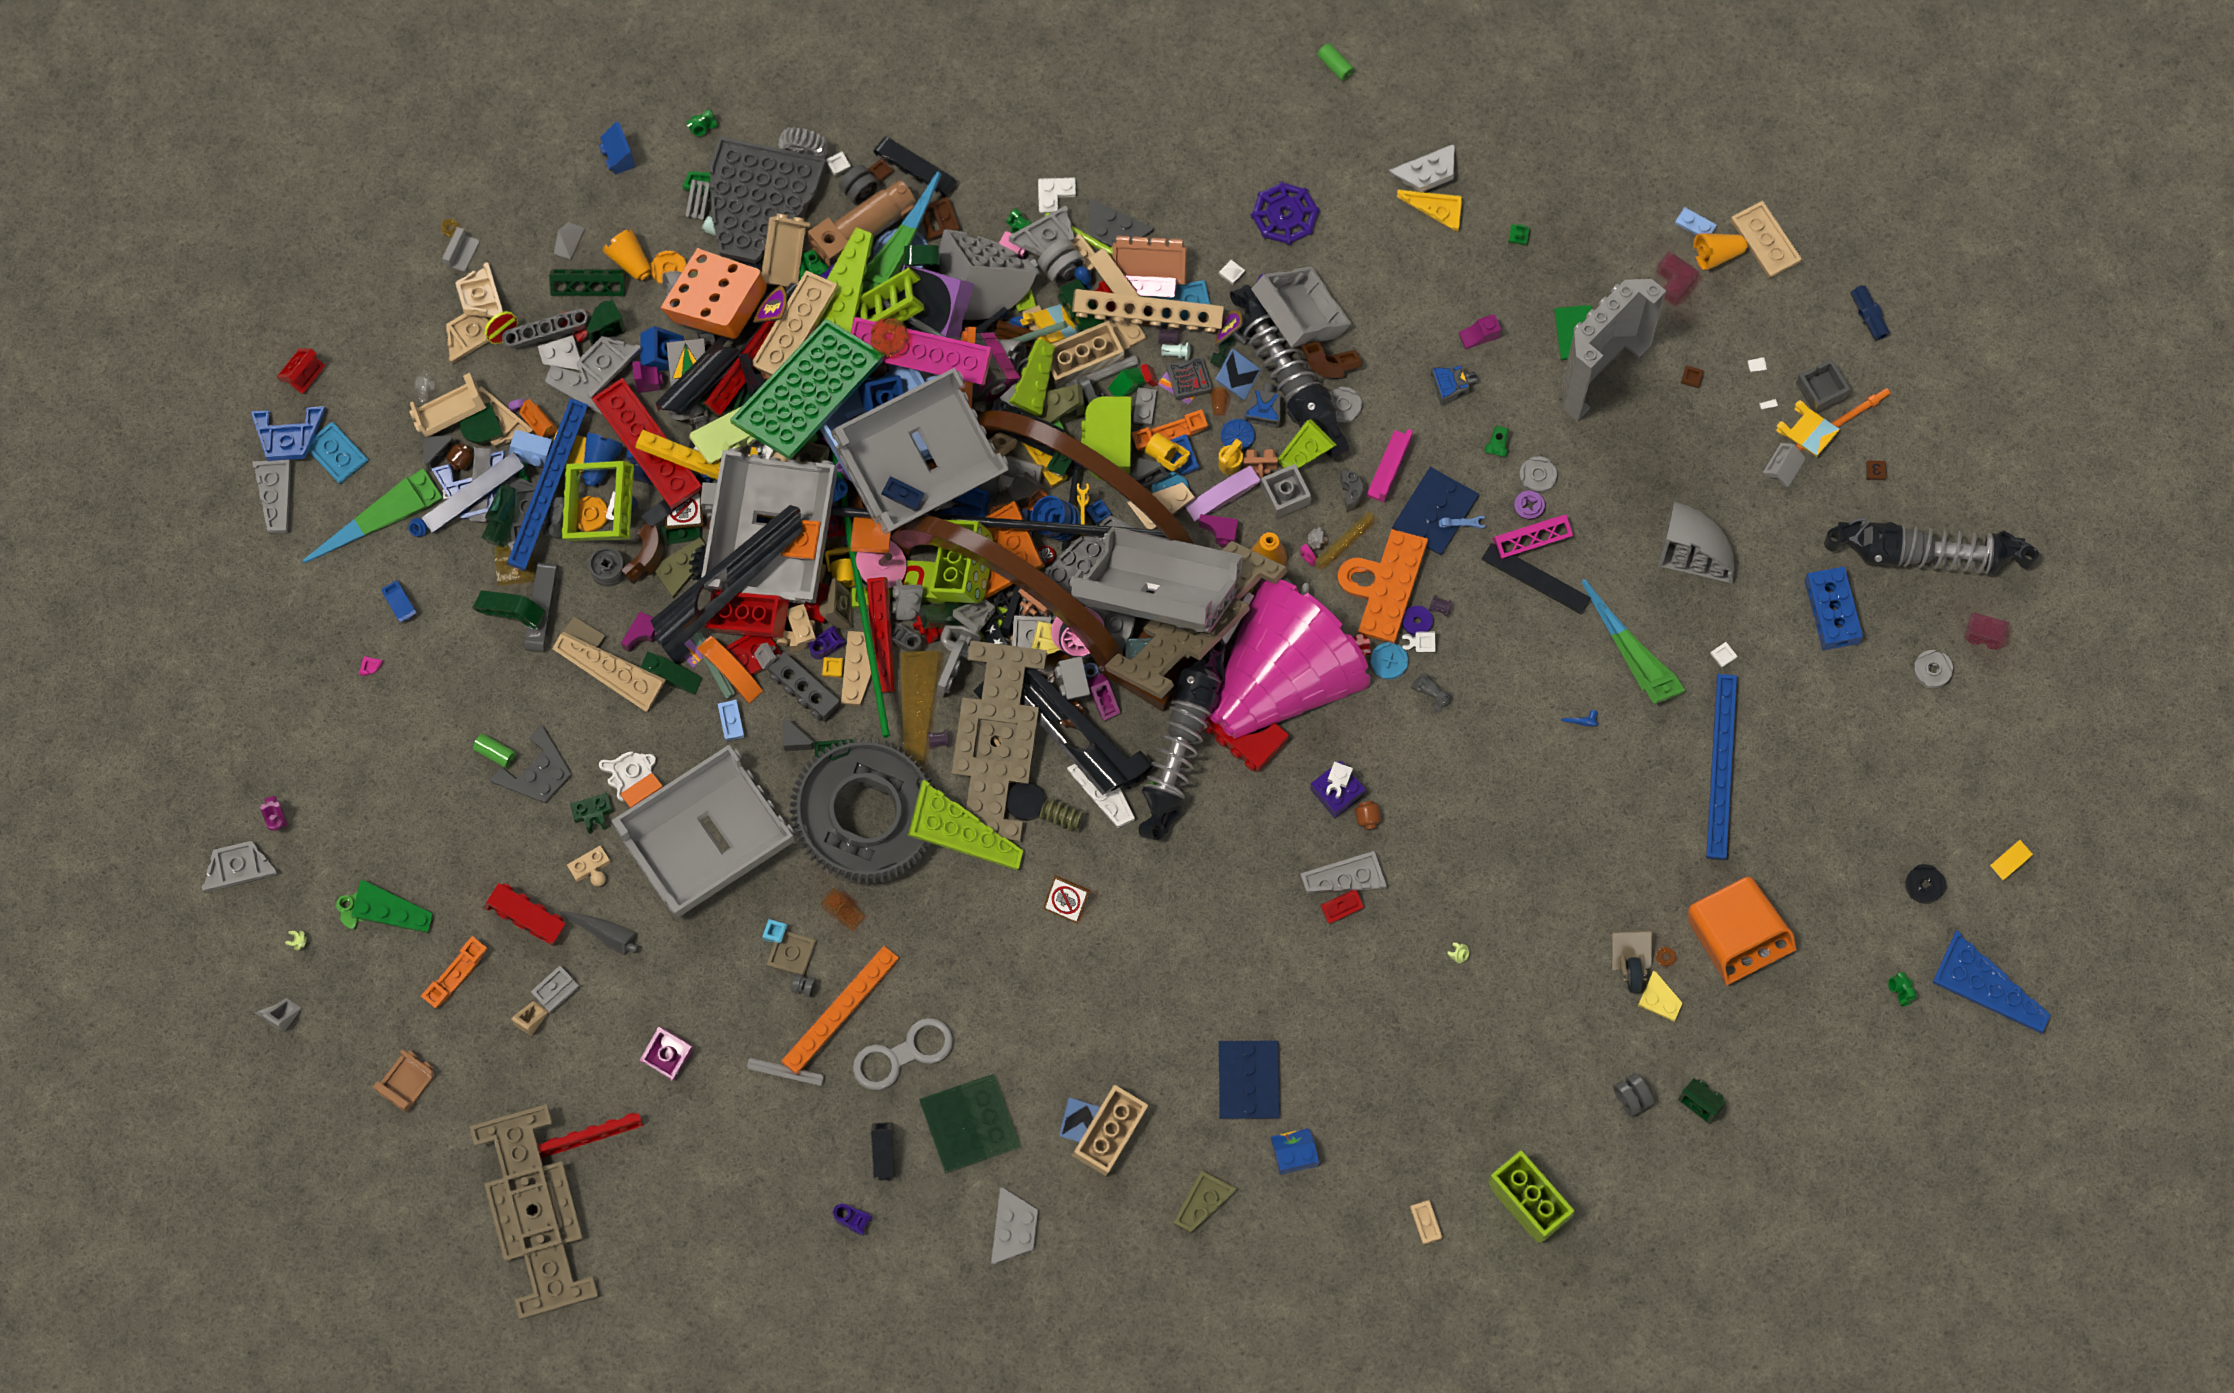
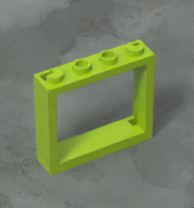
[562,461,634,542]

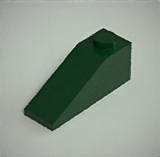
[640,651,702,695]

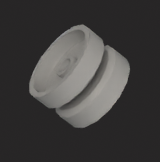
[1038,238,1086,285]

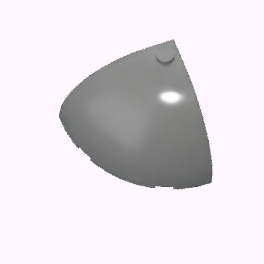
[939,229,1037,320]
[1658,501,1735,583]

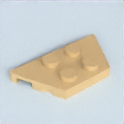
[455,263,503,318]
[446,314,492,364]
[479,386,534,448]

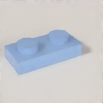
[1675,207,1717,235]
[718,700,744,741]

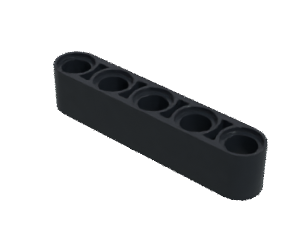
[873,136,957,198]

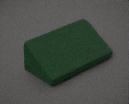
[661,523,702,546]

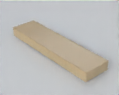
[1089,248,1148,314]

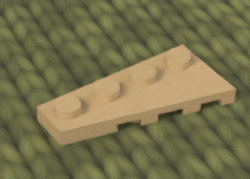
[841,631,871,706]

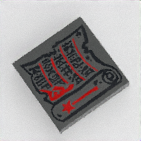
[1166,357,1212,400]

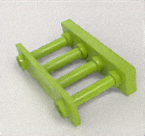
[858,267,924,326]

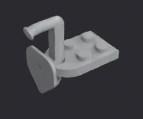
[936,625,1009,698]

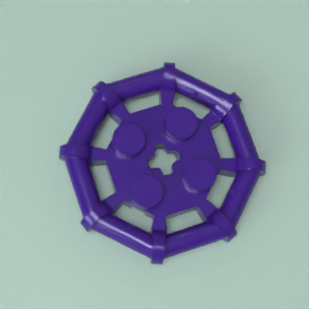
[1250,181,1320,245]

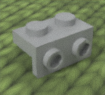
[890,579,923,620]

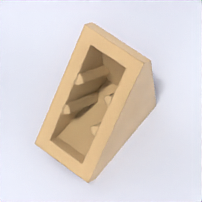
[512,1001,548,1036]

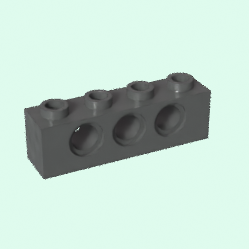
[768,652,841,722]

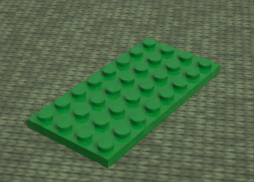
[730,319,885,460]

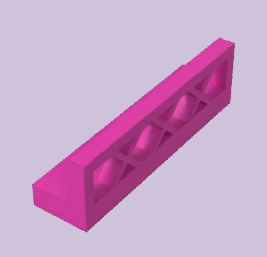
[1367,429,1413,503]
[1492,514,1573,558]

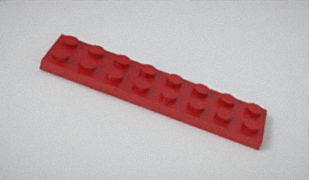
[591,378,702,509]

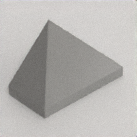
[554,222,585,260]

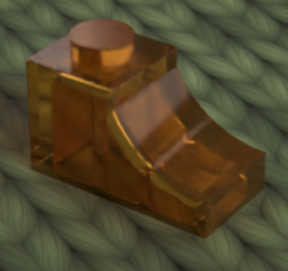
[821,888,865,932]

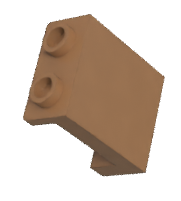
[373,1050,436,1113]

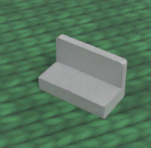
[442,227,479,272]
[1763,443,1806,487]

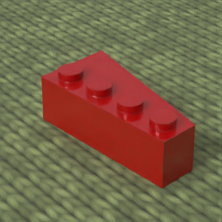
[484,883,566,946]

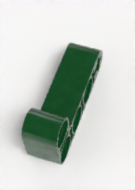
[904,245,940,272]
[472,590,546,629]

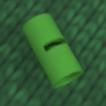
[1317,43,1355,81]
[473,733,516,768]

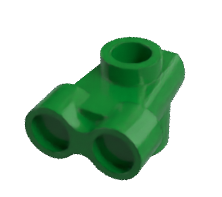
[686,109,718,136]
[1006,208,1032,234]
[803,249,829,276]
[1484,425,1509,457]
[1888,972,1917,1007]

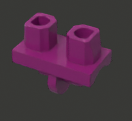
[260,796,287,831]

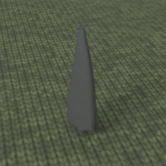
[560,911,638,955]

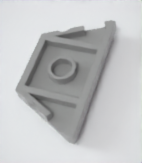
[1389,145,1455,193]
[1008,205,1074,256]
[576,336,641,400]
[202,841,278,892]
[991,1188,1038,1264]

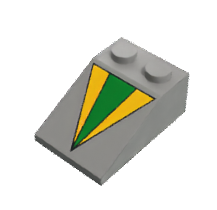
[667,338,706,386]

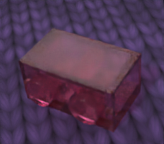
[1964,612,2009,650]

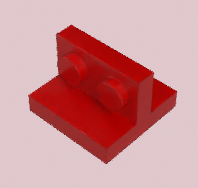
[276,348,326,394]

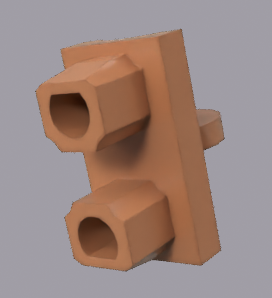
[1243,449,1278,479]
[1018,589,1051,617]

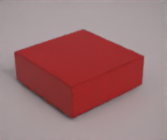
[1140,363,1159,387]

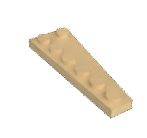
[553,632,666,712]

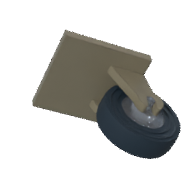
[1612,930,1652,993]

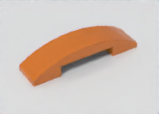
[1131,409,1208,451]
[697,636,763,703]
[421,936,488,1009]

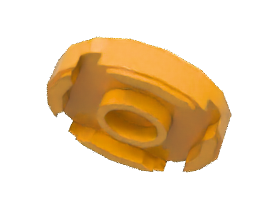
[650,251,687,284]
[577,496,608,532]

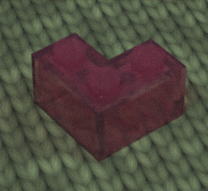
[1656,251,1699,307]

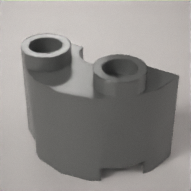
[1340,470,1363,512]

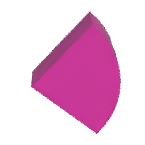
[1300,543,1318,567]
[359,656,383,676]

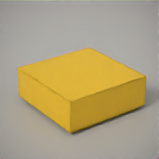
[822,657,843,678]

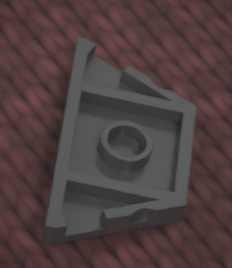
[1089,198,1154,248]
[504,477,548,541]

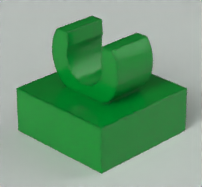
[1508,224,1530,246]

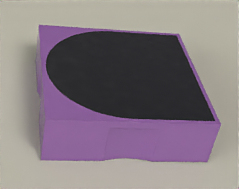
[897,265,974,338]

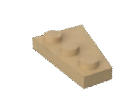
[1127,483,1195,529]

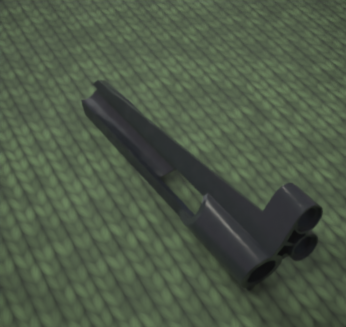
[656,283,797,415]
[650,505,802,664]
[1021,668,1153,795]

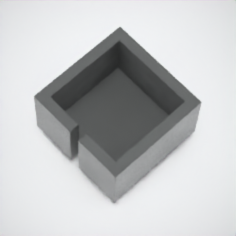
[1796,359,1851,413]

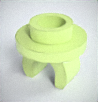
[285,931,307,950]
[1447,943,1469,963]

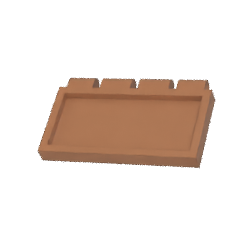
[1113,236,1187,284]

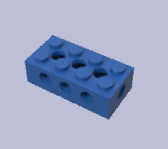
[1804,566,1863,651]

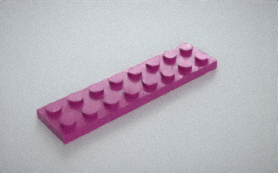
[851,317,994,385]

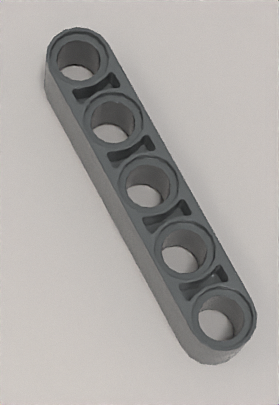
[502,309,592,349]
[524,562,558,652]

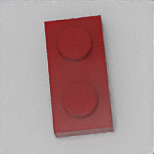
[1320,889,1364,924]

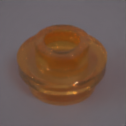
[1656,947,1676,967]

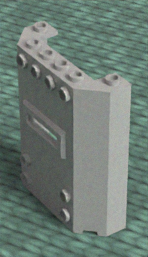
[1562,279,1666,422]
[831,368,1009,534]
[701,448,838,604]
[1070,527,1243,633]
[611,745,794,919]

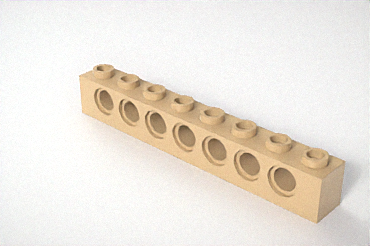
[1072,289,1224,332]

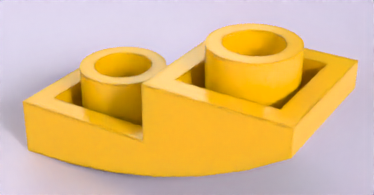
[1990,840,2033,880]

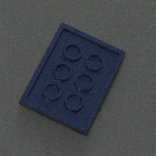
[1392,467,1479,556]
[1219,1041,1279,1119]

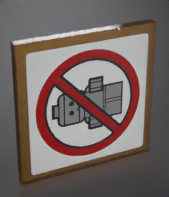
[665,491,703,529]
[1043,875,1090,924]

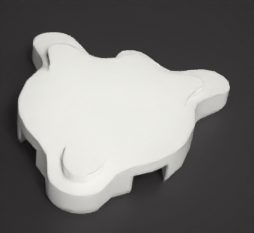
[599,752,656,802]

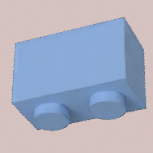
[508,430,552,467]

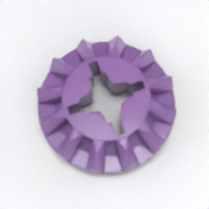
[1514,491,1545,520]

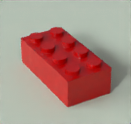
[705,591,789,638]

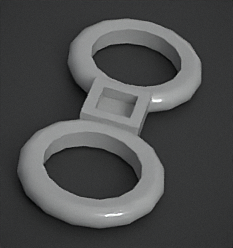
[853,1018,953,1090]

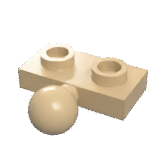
[567,845,611,887]

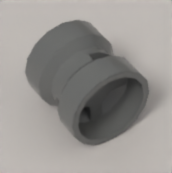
[791,973,816,997]

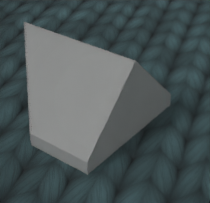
[254,998,302,1033]

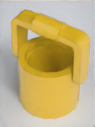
[1145,433,1190,471]
[1218,439,1243,475]
[825,547,855,588]

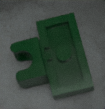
[570,793,613,834]

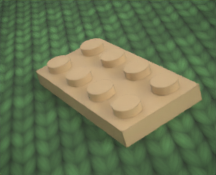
[1730,201,1802,279]

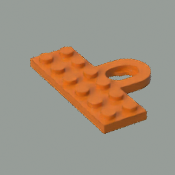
[1338,529,1428,644]

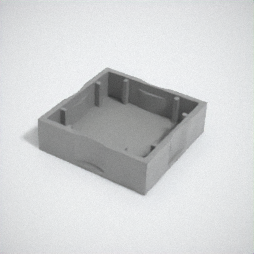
[1252,266,1351,347]

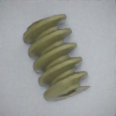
[1039,798,1083,832]

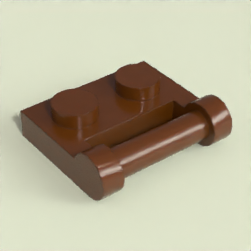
[923,197,960,242]

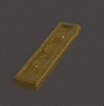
[1315,511,1374,570]

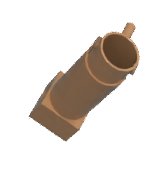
[808,180,924,268]

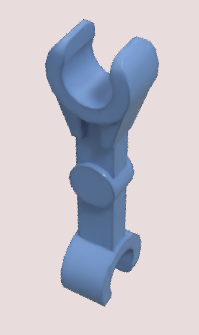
[1439,516,1486,529]

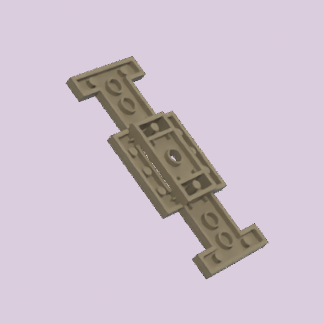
[1105,541,1288,699]
[952,640,1047,841]
[469,1104,598,1320]

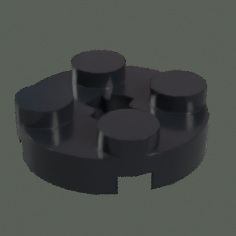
[1905,864,1945,904]

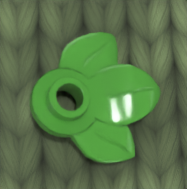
[336,893,365,929]

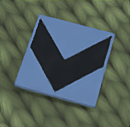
[1215,349,1261,400]
[1059,1098,1100,1142]

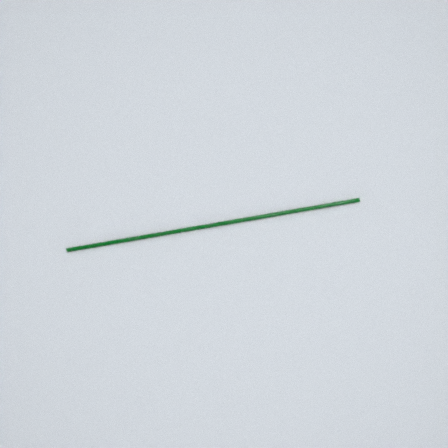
[799,250,890,738]

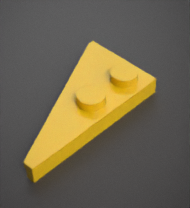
[1397,190,1462,232]

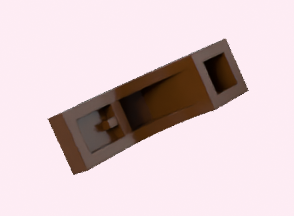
[1301,341,1361,378]
[622,523,664,583]

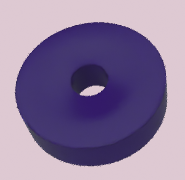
[1402,606,1433,636]

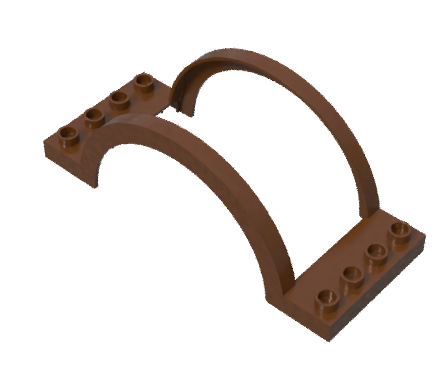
[849,411,1199,712]

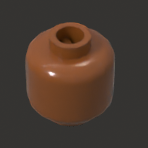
[1355,801,1382,830]

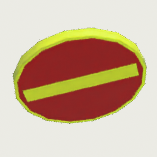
[484,311,518,344]

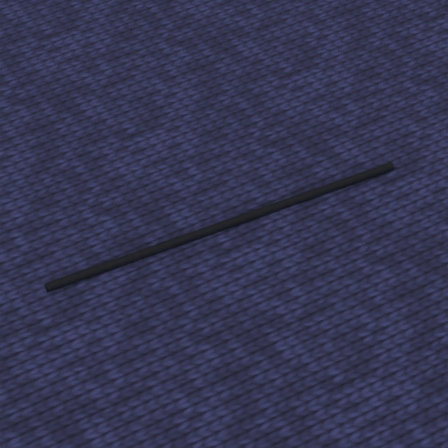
[830,506,1168,539]

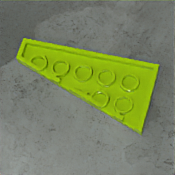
[815,227,874,333]
[908,780,1023,870]

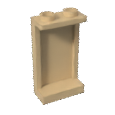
[762,214,810,288]
[409,373,486,438]

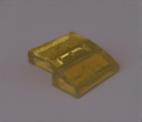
[494,545,535,586]

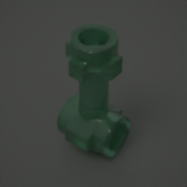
[1210,335,1234,368]

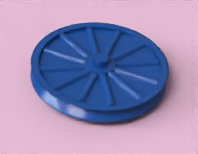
[1221,419,1255,451]

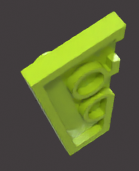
[1278,419,1336,468]

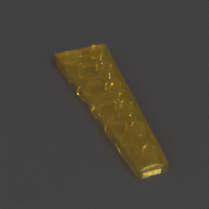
[901,651,939,763]

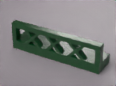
[549,269,626,296]

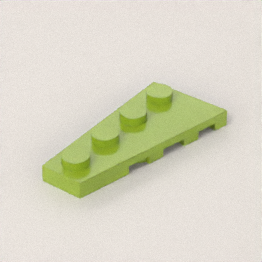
[1008,339,1055,416]

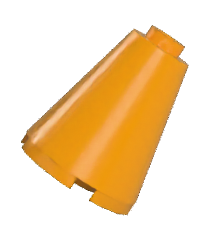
[602,228,651,281]
[1693,233,1748,270]
[1251,532,1287,566]

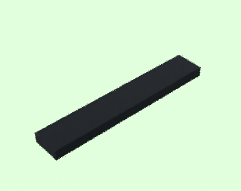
[1482,543,1591,614]

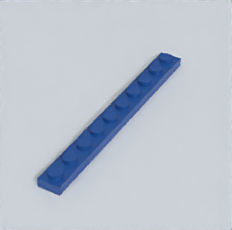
[507,398,588,571]
[1706,674,1737,860]

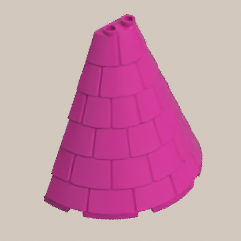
[1209,579,1370,738]

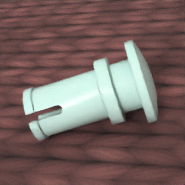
[1162,342,1191,360]

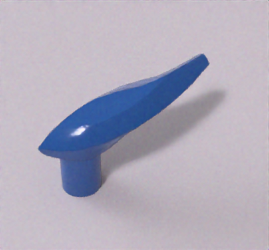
[1561,710,1598,726]

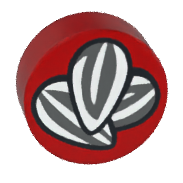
[1037,546,1055,565]

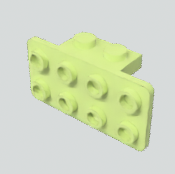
[689,407,757,464]

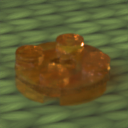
[870,318,909,357]

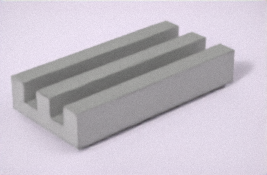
[686,180,710,220]

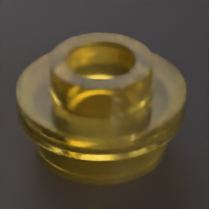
[440,219,459,237]

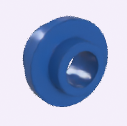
[408,518,427,537]

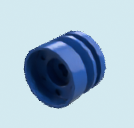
[1031,495,1081,541]

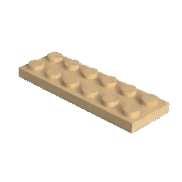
[751,271,839,376]

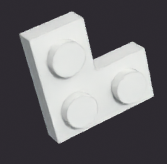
[1038,178,1076,215]

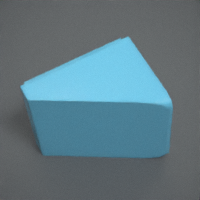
[762,919,787,943]

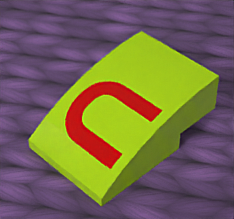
[890,561,945,605]

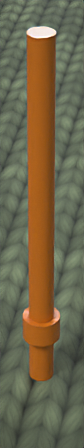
[1796,388,1890,451]

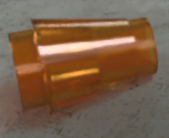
[1210,387,1229,416]

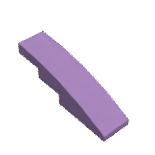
[1185,465,1261,522]

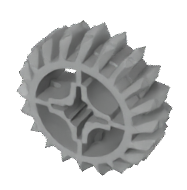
[778,127,828,158]

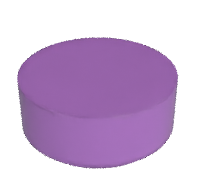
[508,399,526,413]

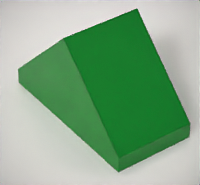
[1108,367,1146,397]

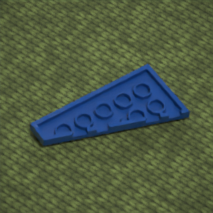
[1932,930,2050,1034]

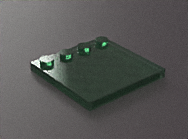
[919,1074,1020,1174]

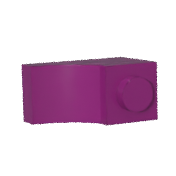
[1458,314,1501,350]
[632,361,663,393]
[1199,514,1238,548]
[621,611,656,652]
[1087,673,1120,721]

